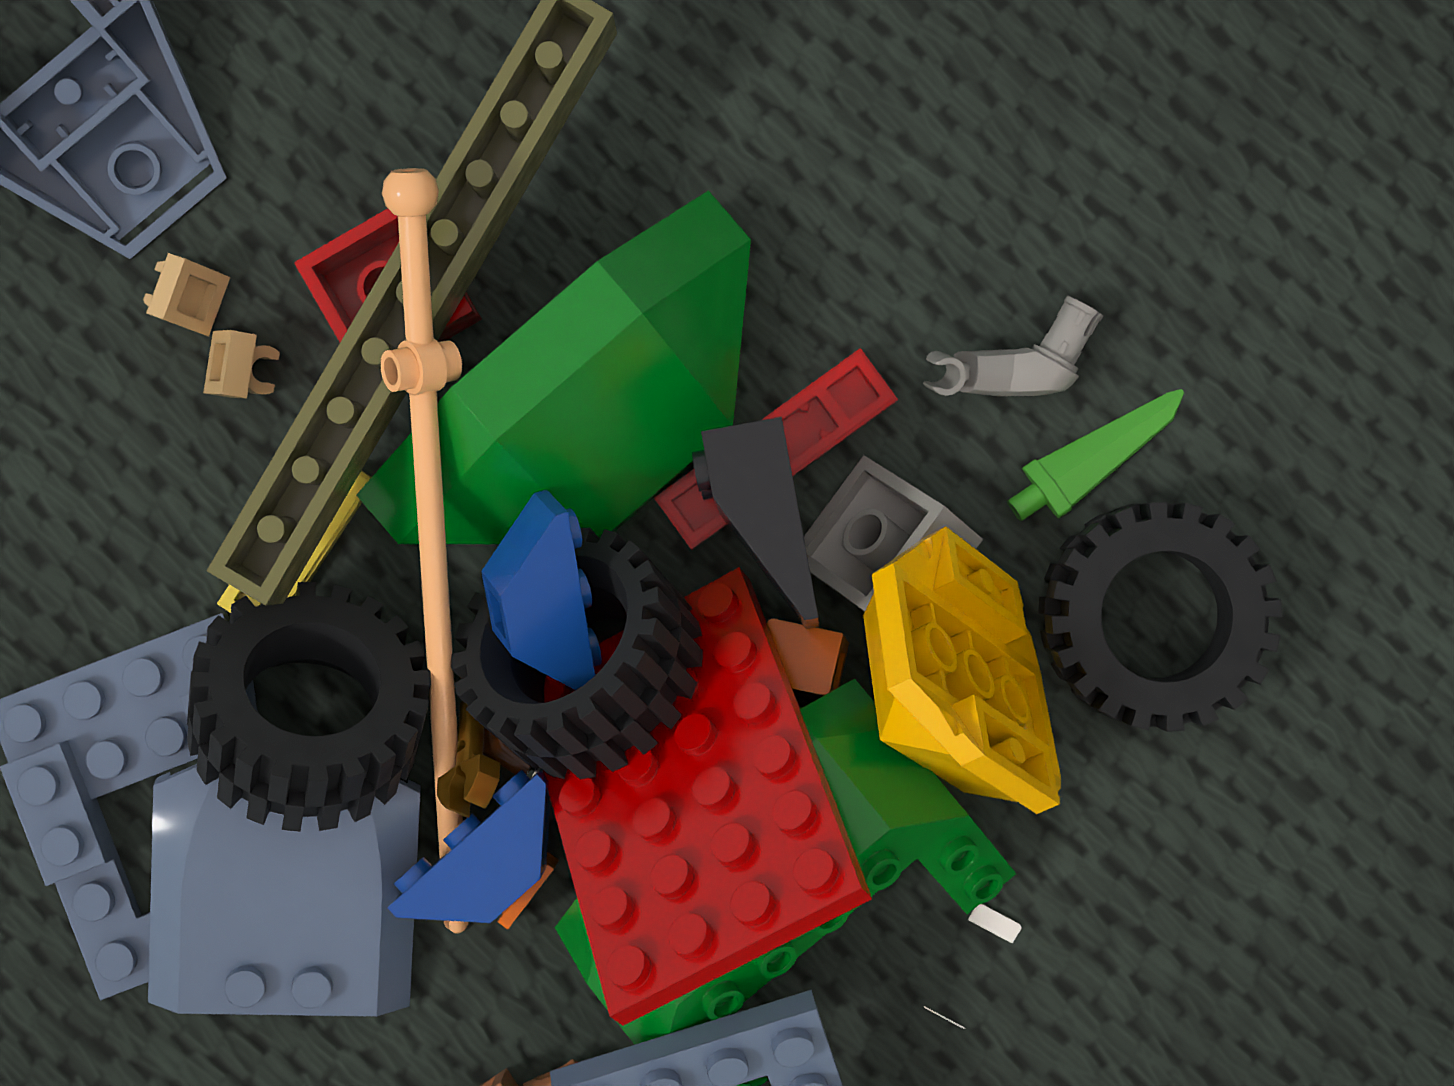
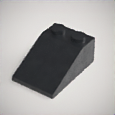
[692,417,819,629]

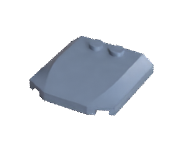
[148,764,421,1017]

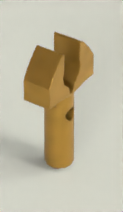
[437,701,500,818]

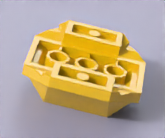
[863,526,1061,814]

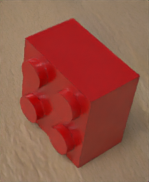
[294,208,482,342]

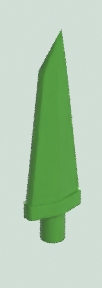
[1007,389,1184,521]

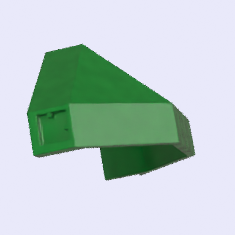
[356,190,751,544]

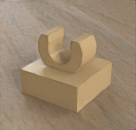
[143,253,230,337]
[203,330,280,399]

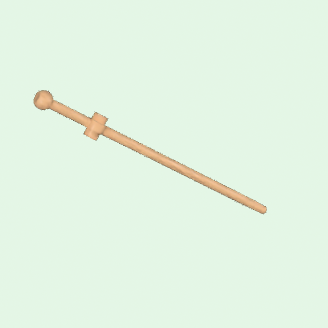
[381,168,469,934]

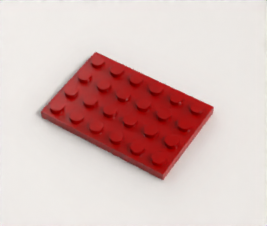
[543,567,872,1026]

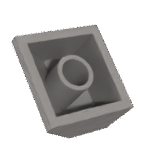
[804,455,983,612]

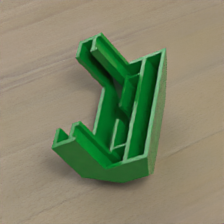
[554,678,1017,1086]

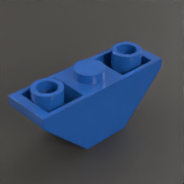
[481,490,602,690]
[387,769,550,923]

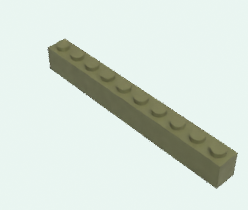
[207,0,617,606]

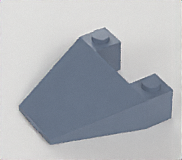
[0,0,227,259]

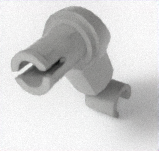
[923,296,1103,396]

